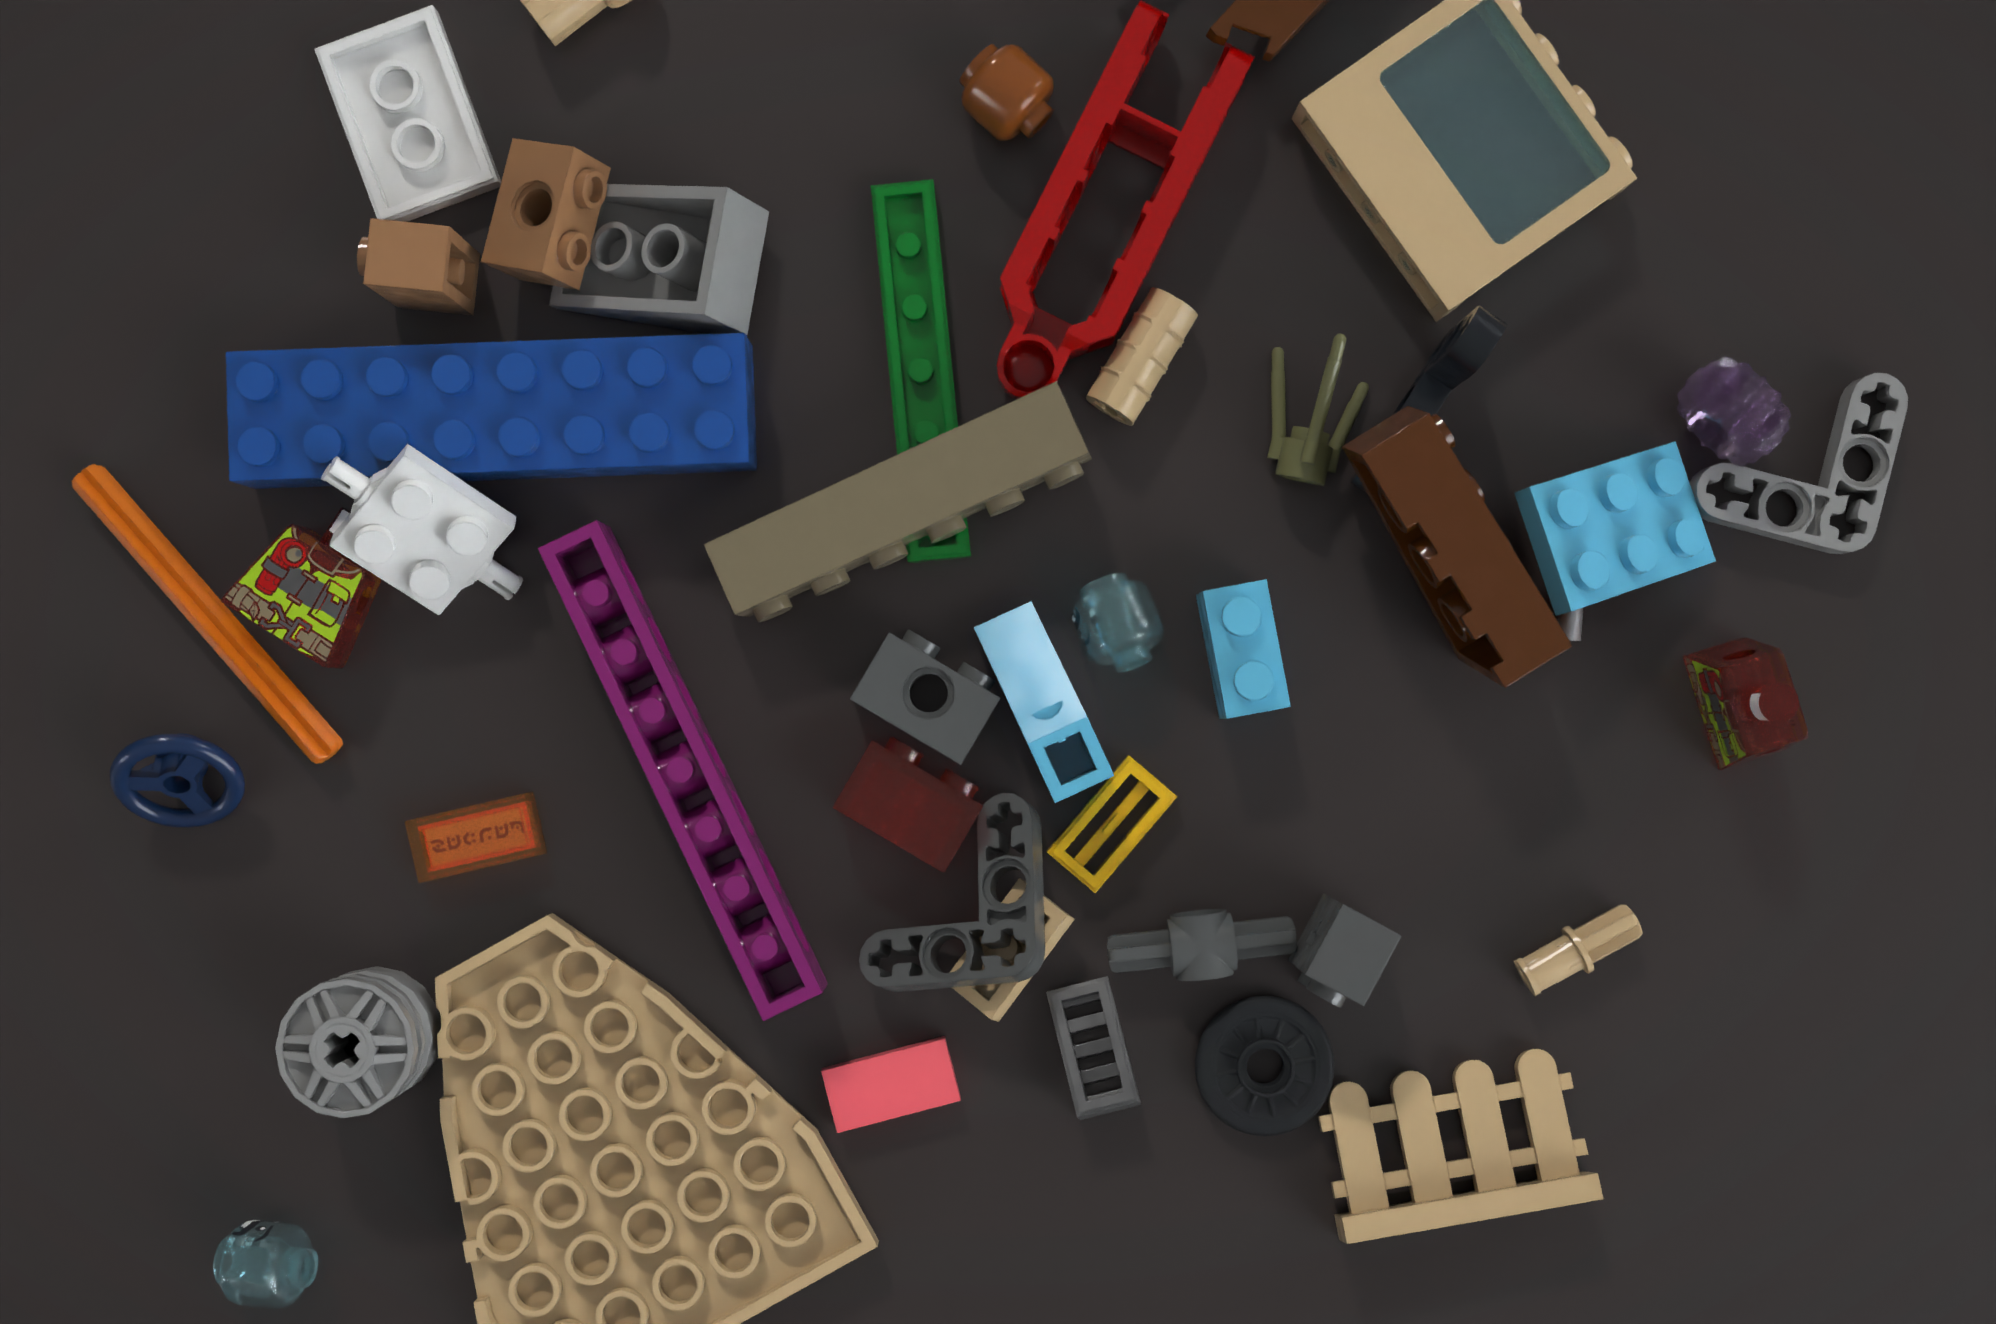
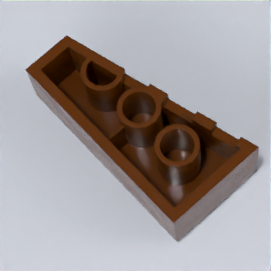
[1342,406,1572,688]

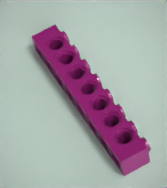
[538,520,828,1021]

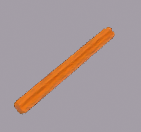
[72,464,343,764]

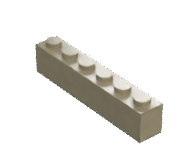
[704,381,1092,622]

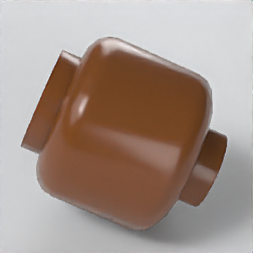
[959,44,1054,141]

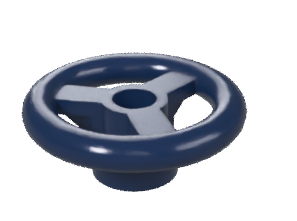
[110,733,245,827]

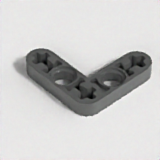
[859,793,1045,992]

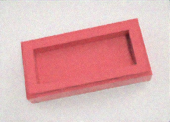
[821,1036,961,1133]

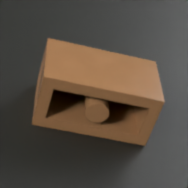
[357,218,480,316]

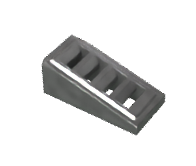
[1046,976,1141,1120]

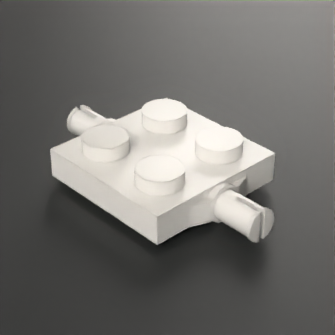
[321,444,523,615]

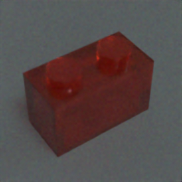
[832,736,984,873]

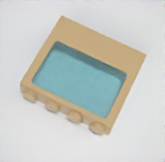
[1291,0,1637,322]

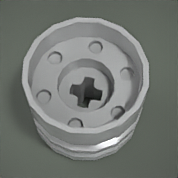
[275,966,441,1118]

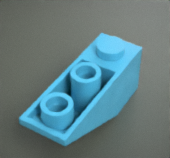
[974,601,1114,803]

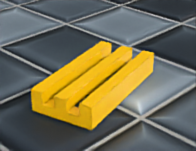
[1046,755,1178,893]

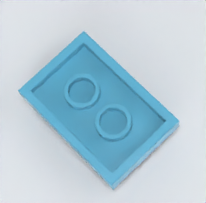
[1514,441,1716,616]

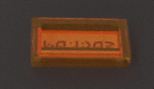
[405,792,547,883]

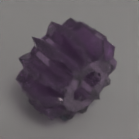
[1677,356,1791,467]

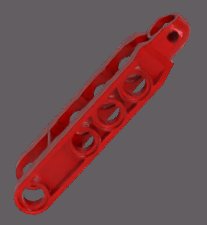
[997,0,1255,399]

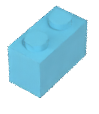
[1196,579,1291,719]

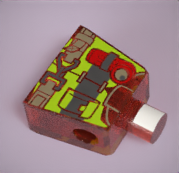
[221,507,382,669]
[1682,637,1808,770]

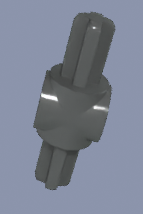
[1107,909,1297,981]

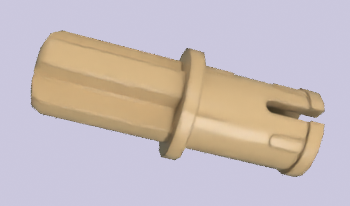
[1514,904,1643,996]

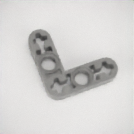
[1690,373,1908,554]

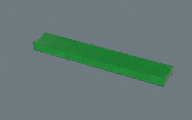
[871,179,971,563]

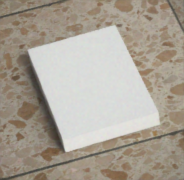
[314,5,501,222]

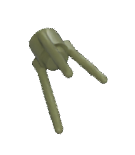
[1267,333,1369,486]

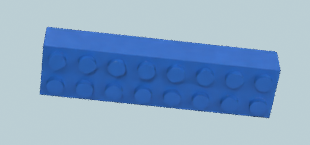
[226,333,757,489]

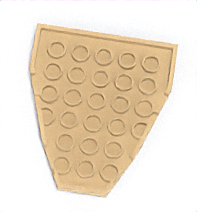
[435,913,879,1324]

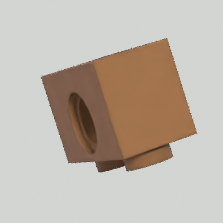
[481,138,611,290]

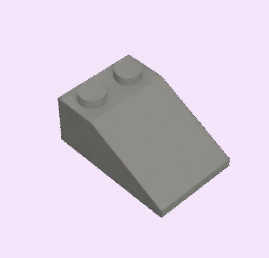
[549,184,769,335]

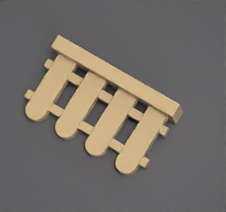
[1318,1049,1604,1244]

